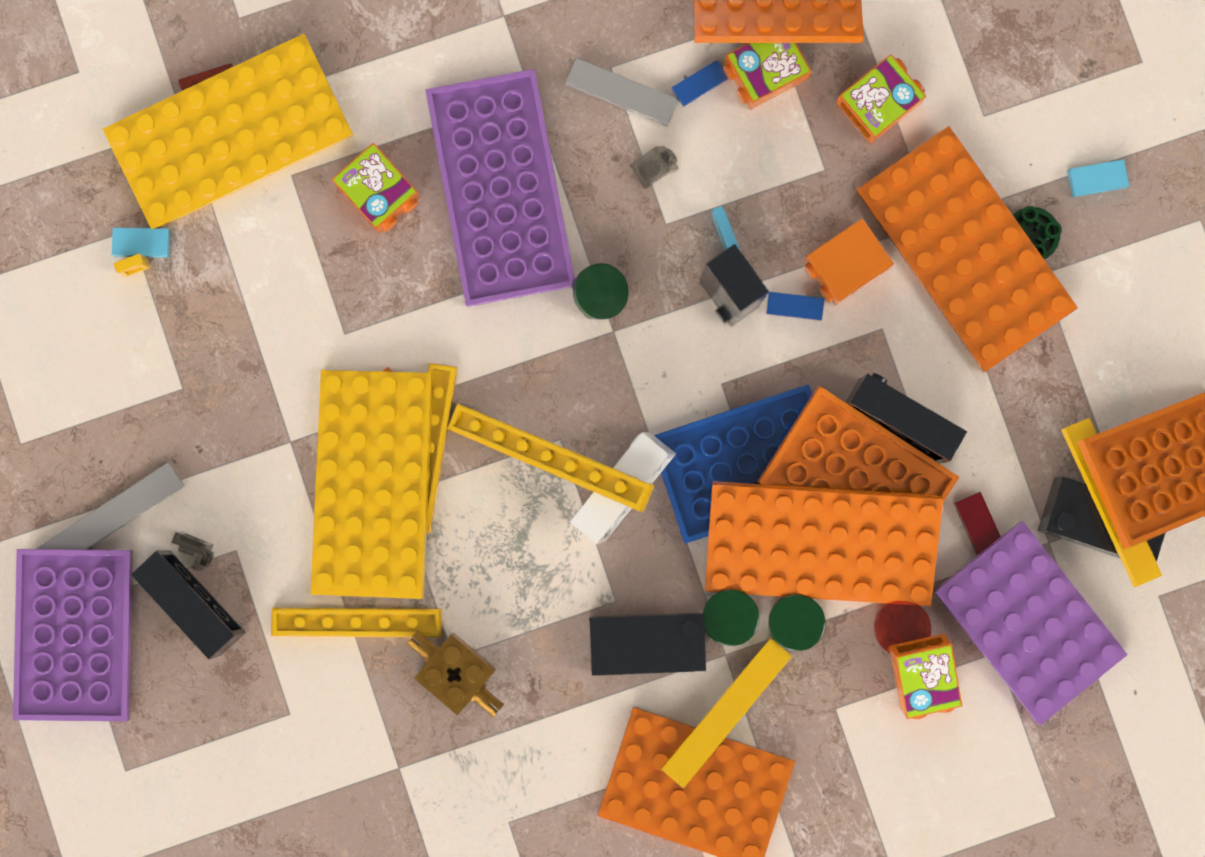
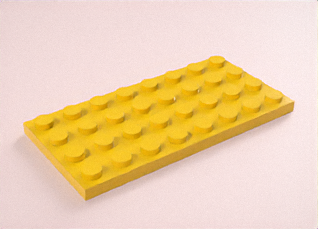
[102,34,354,230]
[310,370,433,599]

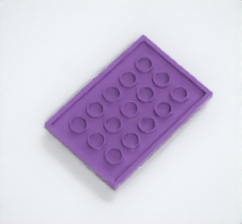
[933,521,1128,725]
[13,549,133,721]

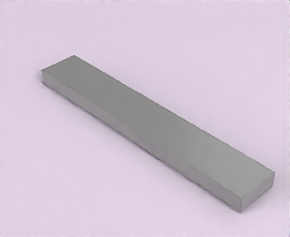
[36,462,185,549]

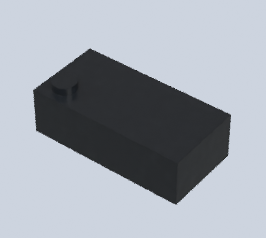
[699,244,769,327]
[845,373,968,464]
[1037,476,1165,562]
[131,550,246,660]
[589,612,706,676]

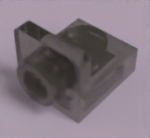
[630,146,679,189]
[171,532,214,571]

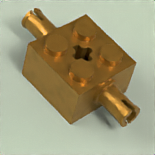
[406,630,504,718]

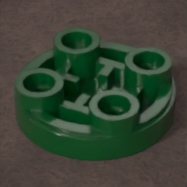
[1013,206,1062,260]
[572,263,629,320]
[703,589,759,646]
[768,594,826,651]

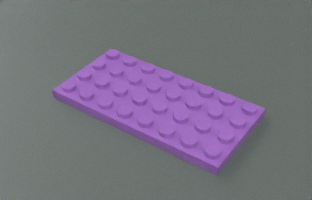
[425,69,575,307]

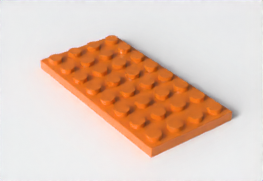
[856,126,1078,373]
[705,481,943,606]

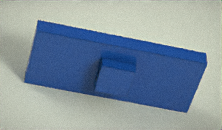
[671,60,729,107]
[766,292,824,321]

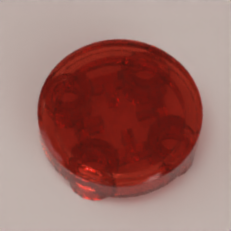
[873,601,932,653]

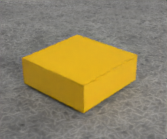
[113,253,150,277]

